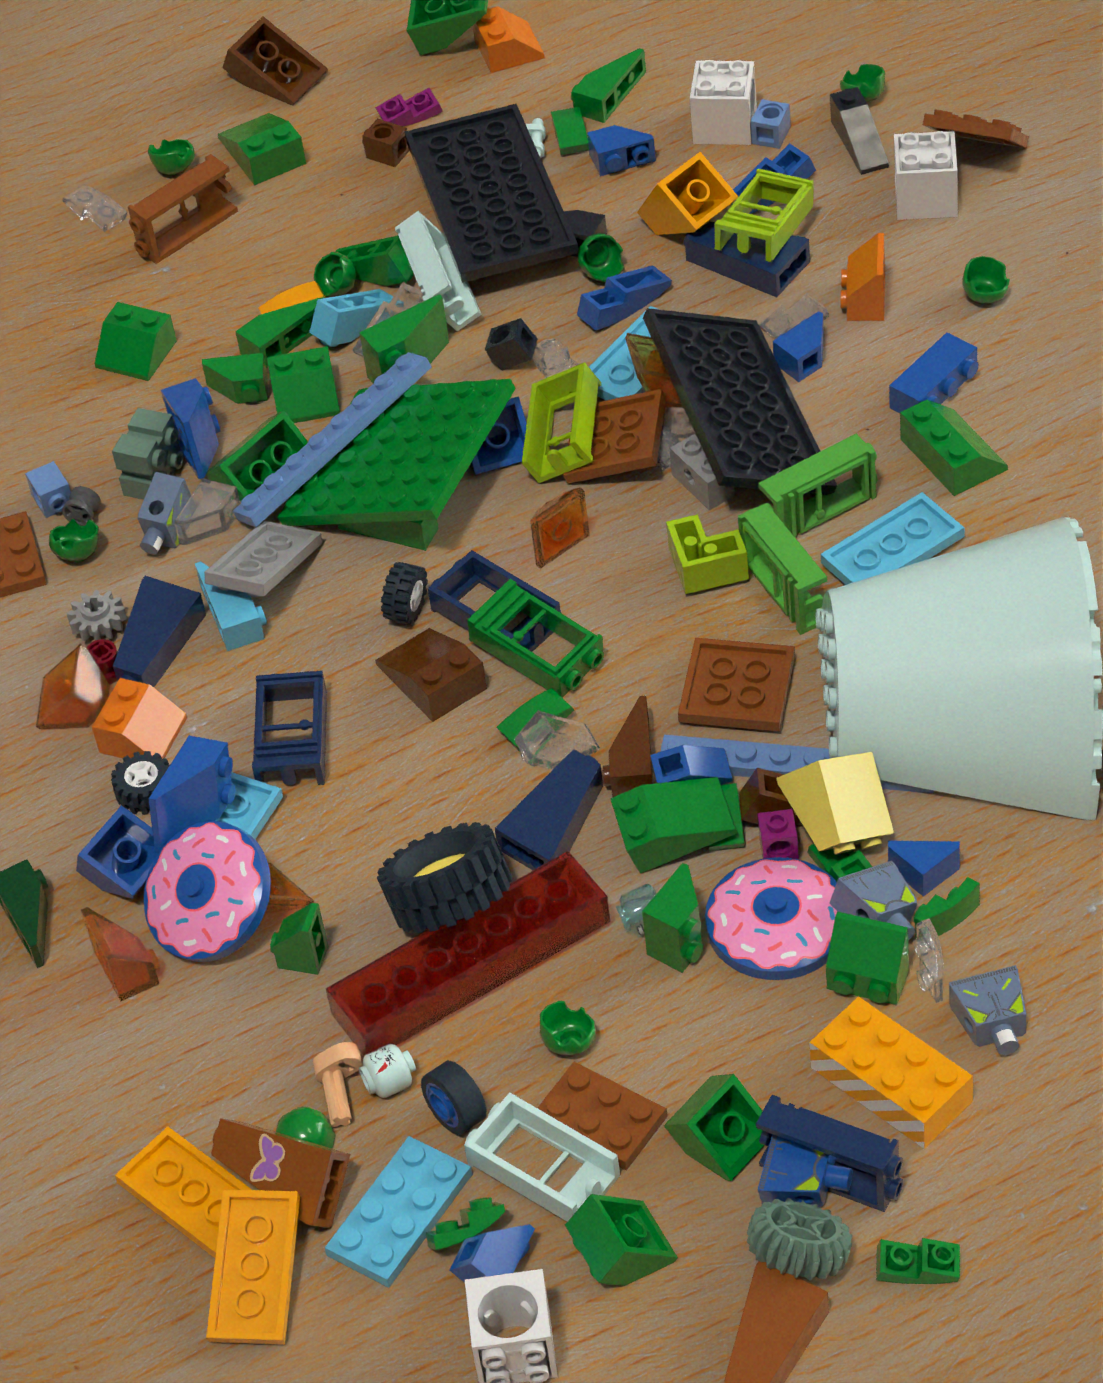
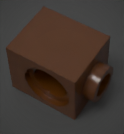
[362,118,410,167]

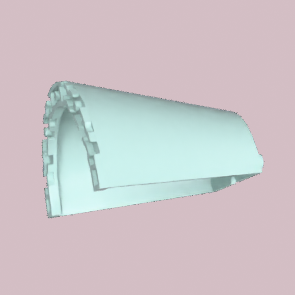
[815,517,1103,820]

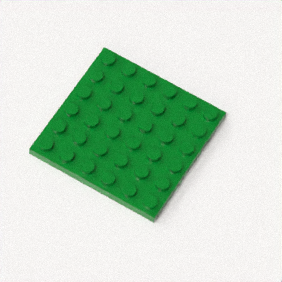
[278,379,516,526]

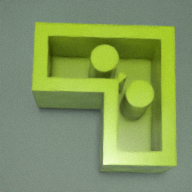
[666,514,749,594]

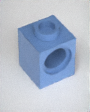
[750,99,791,149]
[25,461,71,518]

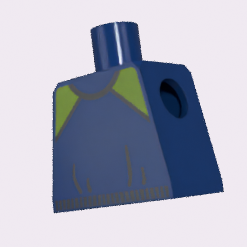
[758,1134,853,1207]

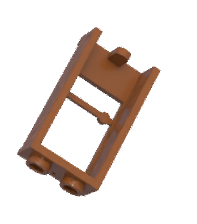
[128,154,238,264]

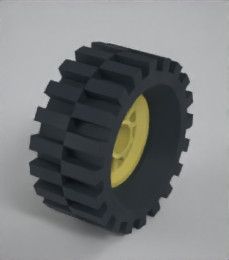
[377,822,512,933]

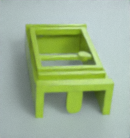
[715,169,814,262]
[522,362,602,483]

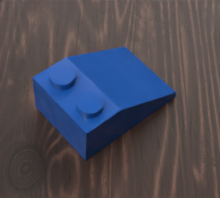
[161,378,221,479]
[149,735,236,853]

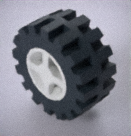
[381,562,428,624]
[111,751,170,815]

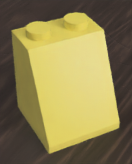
[776,752,894,854]

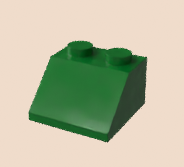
[94,302,177,381]
[267,346,340,423]
[642,863,703,973]
[826,911,909,1005]
[664,1074,764,1181]
[565,1194,678,1286]

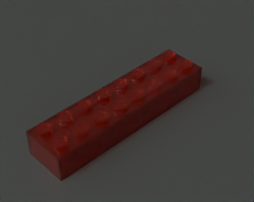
[325,851,611,1056]

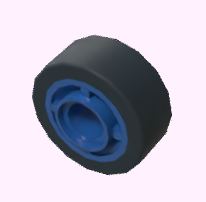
[421,1060,487,1135]

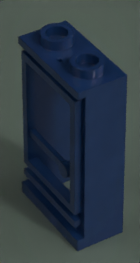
[428,550,561,652]
[252,671,327,785]
[756,1095,903,1212]

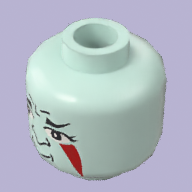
[359,1044,416,1098]

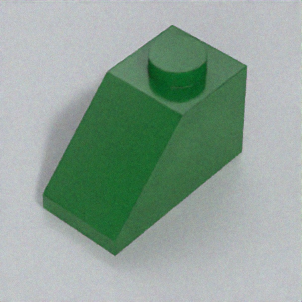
[202,353,268,404]
[270,903,329,975]

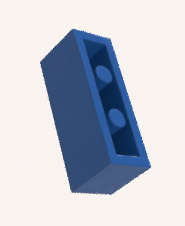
[889,332,979,413]

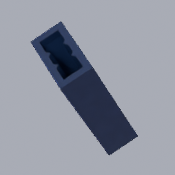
[684,221,810,297]
[113,575,206,687]
[495,749,603,882]

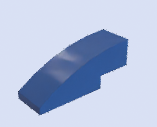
[731,143,816,214]
[577,265,672,330]

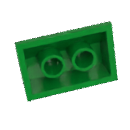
[900,400,1008,496]
[206,410,308,506]

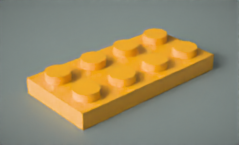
[115,1126,252,1258]
[206,1189,300,1345]

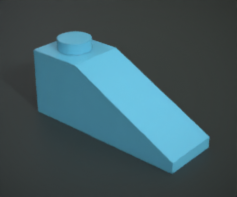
[309,289,401,347]
[195,561,267,651]

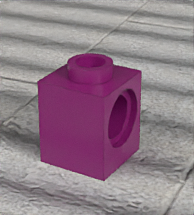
[757,809,799,860]

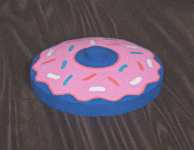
[144,821,271,962]
[705,857,837,980]

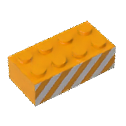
[809,996,973,1149]

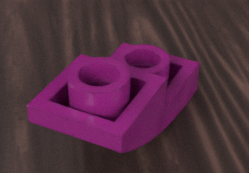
[375,88,443,126]

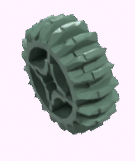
[747,1198,852,1280]

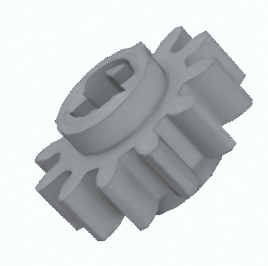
[67,589,127,641]

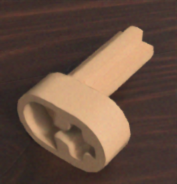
[313,1042,362,1127]

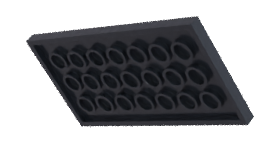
[404,103,579,283]
[643,308,838,495]

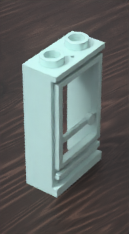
[395,211,482,331]
[464,1093,620,1222]

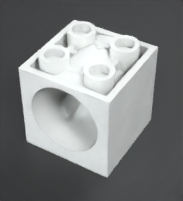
[690,60,757,145]
[894,131,958,220]
[465,1269,558,1383]

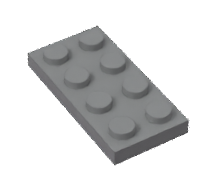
[204,521,322,597]

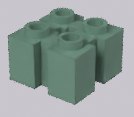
[112,408,184,500]

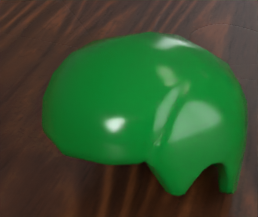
[840,64,885,102]
[148,139,195,175]
[578,233,624,282]
[313,252,356,298]
[962,256,1010,304]
[49,519,99,562]
[540,1001,596,1055]
[276,1107,336,1148]

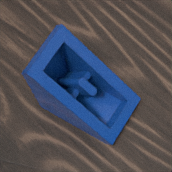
[888,841,960,897]

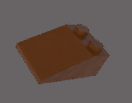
[222,16,328,106]
[375,628,487,722]

